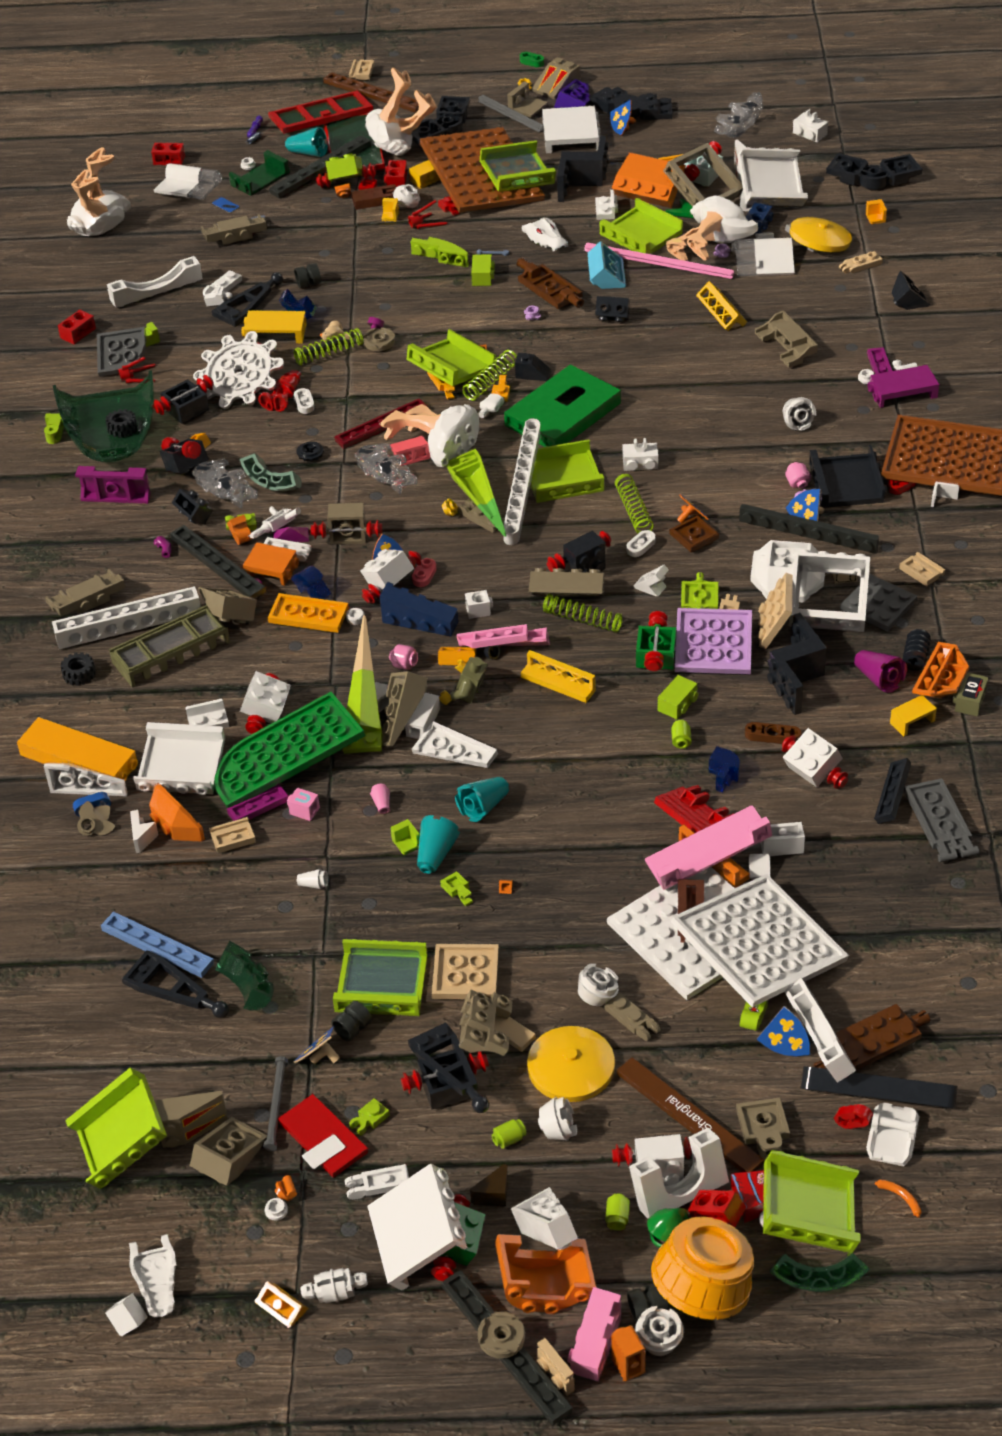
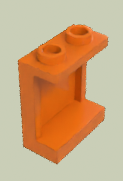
[243,542,299,586]

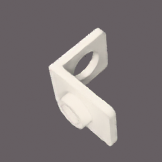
[931,481,959,507]

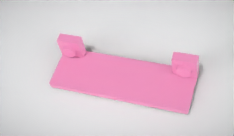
[645,806,772,890]

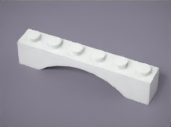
[107,256,202,308]
[785,978,856,1082]

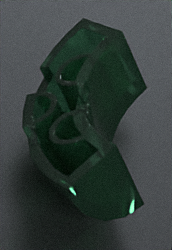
[215,940,274,1011]
[769,1252,870,1292]

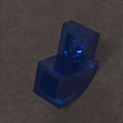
[279,289,317,320]
[291,566,332,599]
[709,746,740,793]

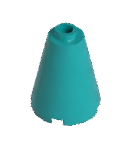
[285,127,328,157]
[455,777,509,822]
[417,815,460,874]

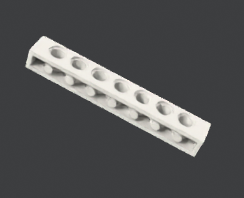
[52,586,201,649]

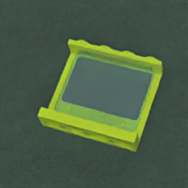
[480,140,556,192]
[333,939,427,1016]

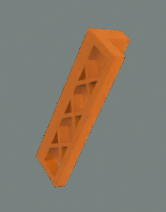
[679,824,750,888]

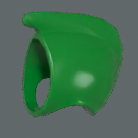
[647,1208,689,1248]

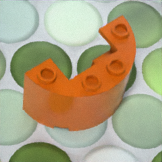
[496,1234,596,1314]

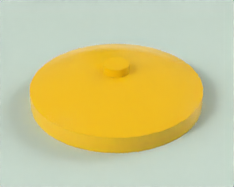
[789,217,852,252]
[527,1026,615,1102]

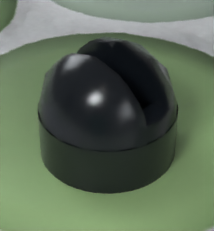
[484,645,500,659]

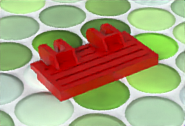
[654,785,734,833]

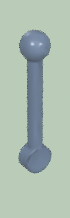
[476,249,509,256]

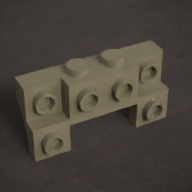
[201,214,267,245]
[755,310,818,368]
[45,569,125,617]
[459,989,513,1056]

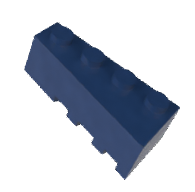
[380,581,459,637]

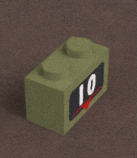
[953,673,988,717]

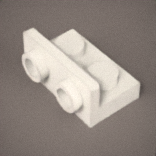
[595,190,618,220]
[186,699,229,728]

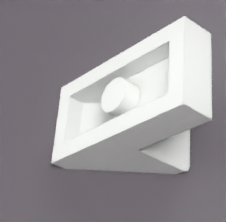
[634,564,669,597]
[130,810,158,853]

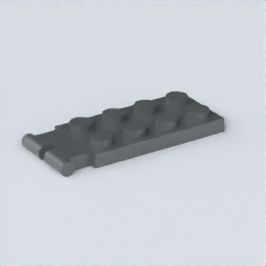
[904,778,979,862]

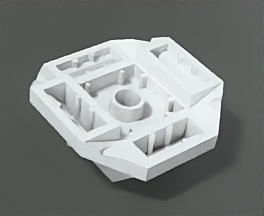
[751,540,825,602]

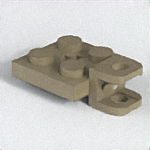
[736,1097,790,1162]

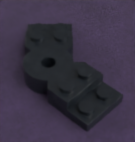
[588,87,672,120]
[411,96,470,146]
[826,153,923,189]

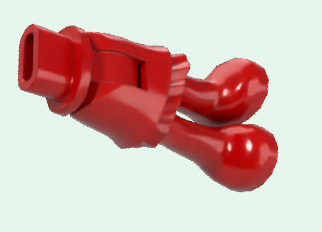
[258,370,301,412]

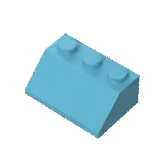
[588,241,626,289]

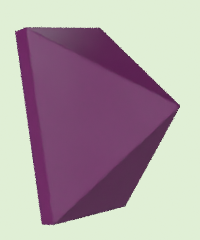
[273,527,309,542]

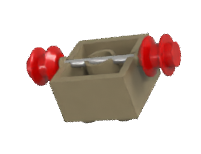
[311,503,382,544]

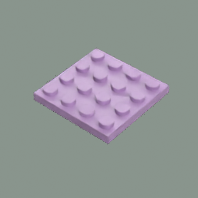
[675,608,752,674]

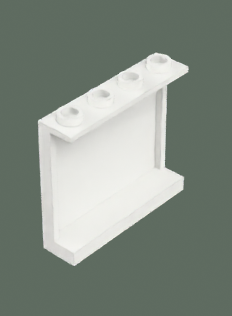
[542,106,601,153]
[738,147,808,206]
[133,722,225,795]
[368,1163,467,1290]

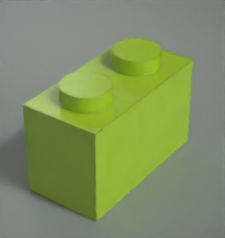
[471,254,495,286]
[657,675,699,719]

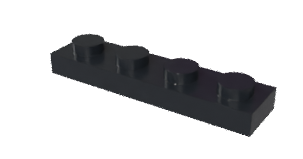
[874,758,911,824]

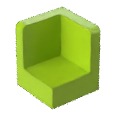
[390,819,420,855]

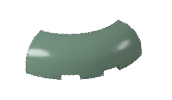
[240,453,302,492]

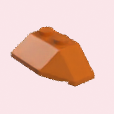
[912,642,969,698]
[149,783,205,842]

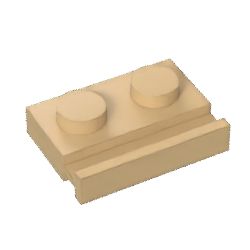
[349,59,374,81]
[899,552,945,586]
[209,817,256,854]
[537,1338,575,1396]

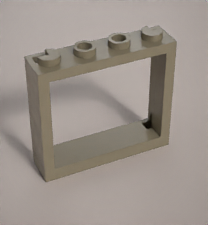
[663,143,743,207]

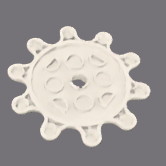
[193,331,284,409]

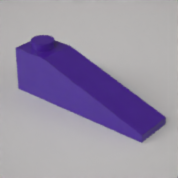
[554,79,590,108]

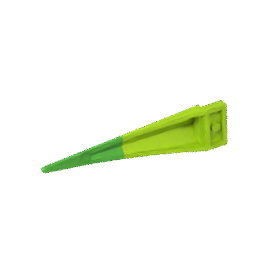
[446,449,507,537]

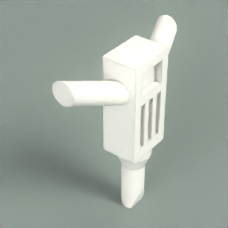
[249,506,301,538]

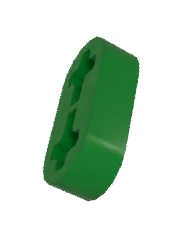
[520,52,544,68]

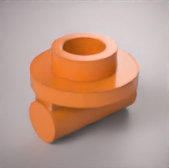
[335,183,351,198]
[275,1175,297,1201]

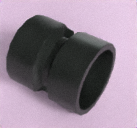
[294,263,321,288]
[331,1001,372,1041]
[627,1284,668,1322]

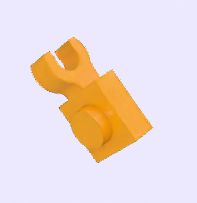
[491,375,510,402]

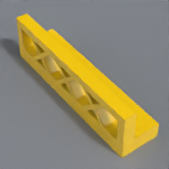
[696,281,747,331]
[521,650,596,703]

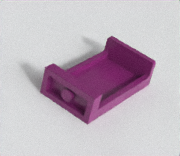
[868,365,939,408]

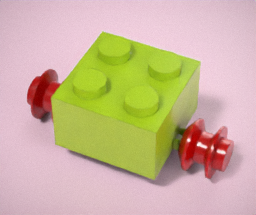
[316,154,376,189]

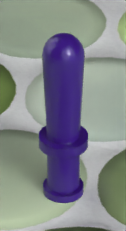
[247,116,263,138]

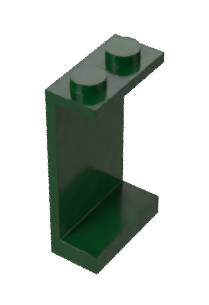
[229,150,290,196]

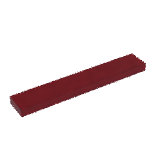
[334,398,428,449]

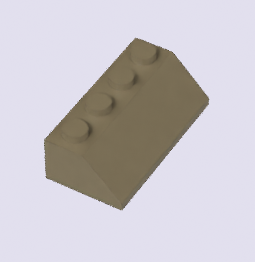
[529,568,604,596]

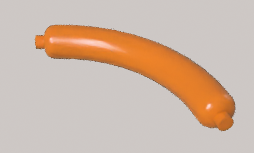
[875,1179,922,1218]

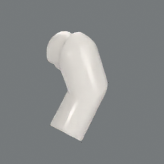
[892,360,917,371]

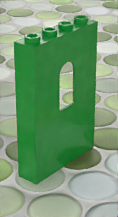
[504,364,621,447]

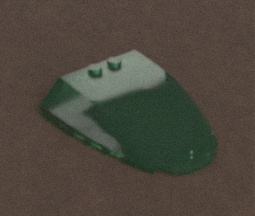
[53,370,154,462]

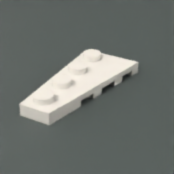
[412,721,498,768]

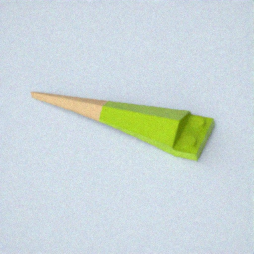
[343,615,383,754]

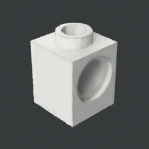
[465,590,493,619]

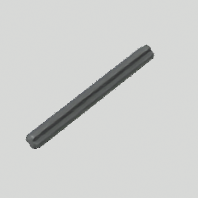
[479,95,543,132]

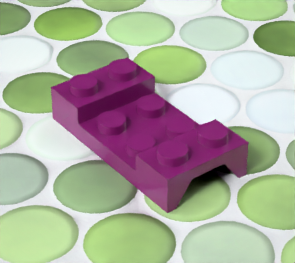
[75,466,151,504]

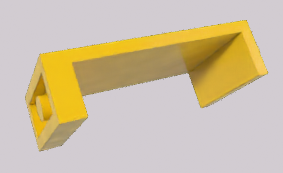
[242,311,307,344]

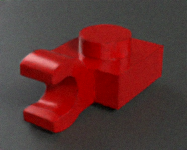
[358,175,377,190]
[438,197,460,216]

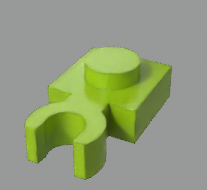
[349,1098,390,1136]

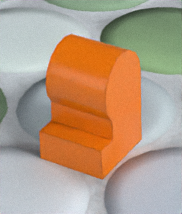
[227,514,252,545]

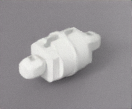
[301,1268,368,1303]

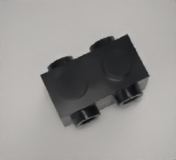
[595,296,630,322]
[172,488,213,525]

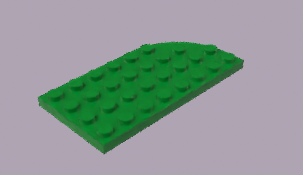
[214,692,366,808]

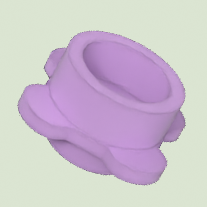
[714,244,730,258]
[524,306,541,320]

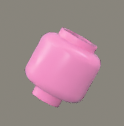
[785,462,811,489]
[389,644,418,670]

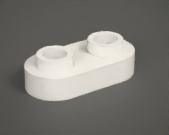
[294,388,314,414]
[627,530,655,557]

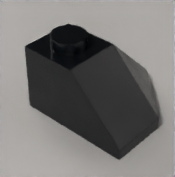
[891,271,930,310]
[515,353,551,381]

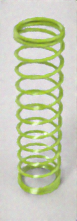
[294,328,364,366]
[463,350,517,401]
[615,474,654,533]
[543,593,623,633]

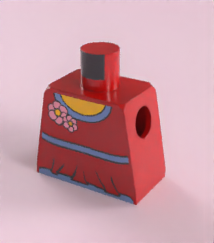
[731,1170,764,1222]

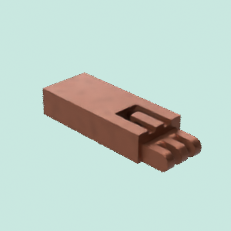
[351,184,396,210]
[678,879,704,943]

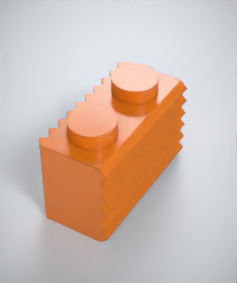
[611,1326,646,1382]

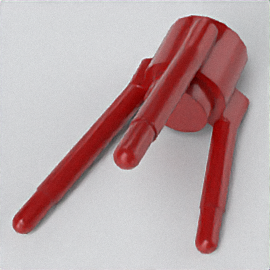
[408,200,448,229]
[118,357,156,384]

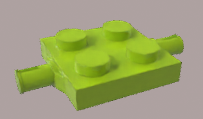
[681,572,718,609]

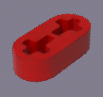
[888,479,917,495]
[834,1104,873,1129]

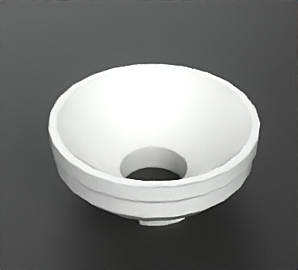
[393,184,420,208]

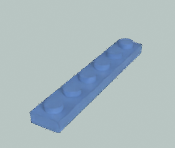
[101,912,214,978]

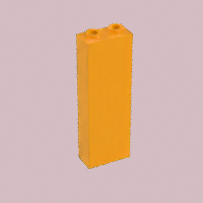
[17,717,138,781]

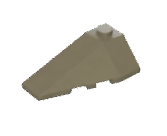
[382,671,428,747]

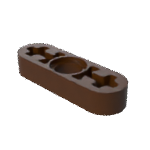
[745,722,801,744]

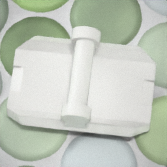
[866,1103,919,1166]

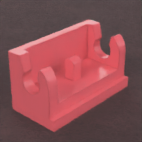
[390,436,430,467]

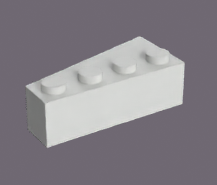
[511,1187,578,1250]

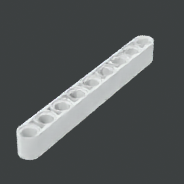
[504,419,540,545]

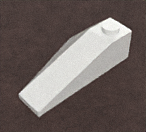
[44,763,128,796]

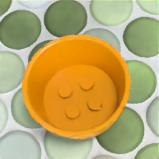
[651,1217,754,1320]

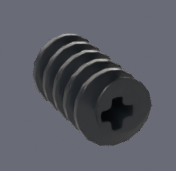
[902,629,931,671]

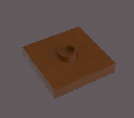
[669,515,719,553]

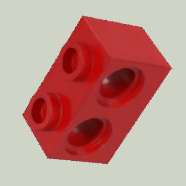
[151,143,185,165]
[384,160,408,187]
[58,310,96,344]
[688,1190,746,1227]

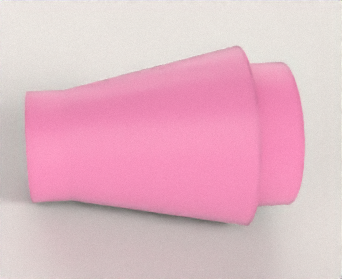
[370,784,390,814]

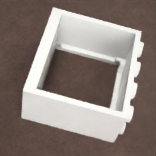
[789,550,870,632]

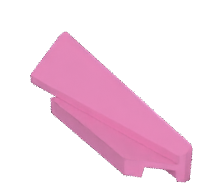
[456,624,550,648]

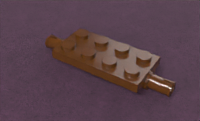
[517,257,584,309]
[813,1003,930,1071]

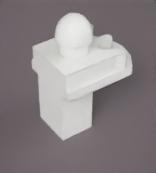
[204,285,233,306]

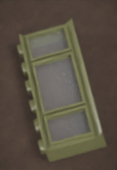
[109,605,230,688]

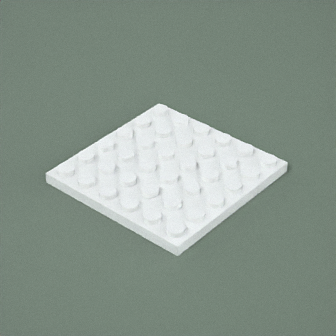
[607,867,735,1000]
[671,874,849,1007]

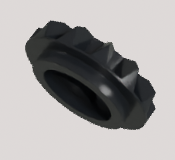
[296,442,324,462]

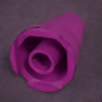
[854,650,907,693]

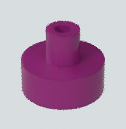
[367,317,384,329]

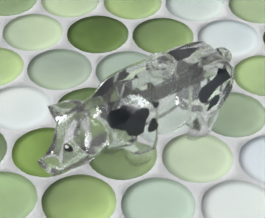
[714,92,763,138]
[355,443,418,494]
[193,458,258,509]

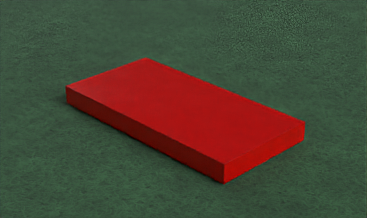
[278,1094,368,1178]

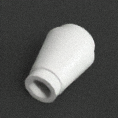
[297,869,328,889]

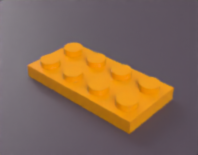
[268,593,349,633]

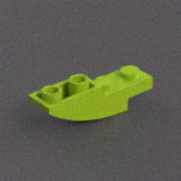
[411,237,469,267]

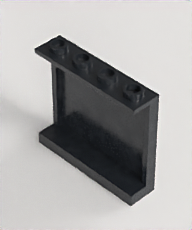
[809,445,887,508]

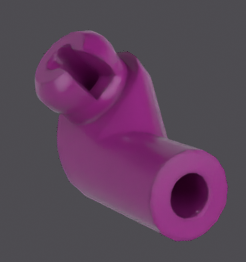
[154,536,172,558]

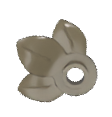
[77,801,115,836]

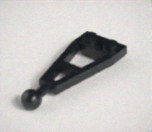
[212,272,283,327]
[122,950,229,1018]
[408,1022,490,1113]

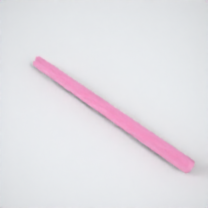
[585,243,734,279]

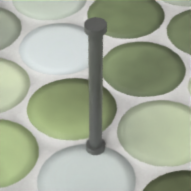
[263,1056,288,1151]

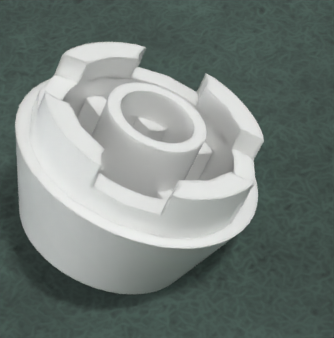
[783,397,816,430]
[578,963,619,1006]
[538,1097,577,1140]
[635,1306,684,1356]

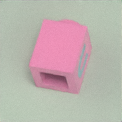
[287,788,320,821]

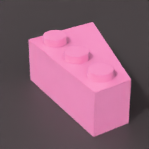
[568,1287,621,1381]

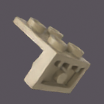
[507,82,547,118]

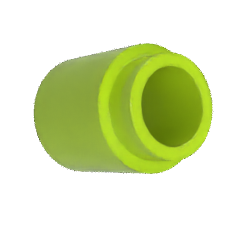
[671,720,692,749]
[491,1119,526,1149]
[605,1194,630,1230]

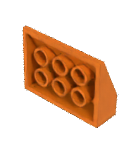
[612,153,686,208]

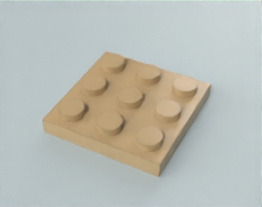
[758,572,793,649]
[432,944,499,999]

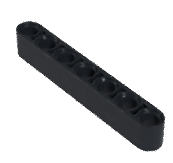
[801,1066,958,1109]

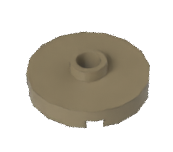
[363,327,396,351]
[478,1312,525,1359]

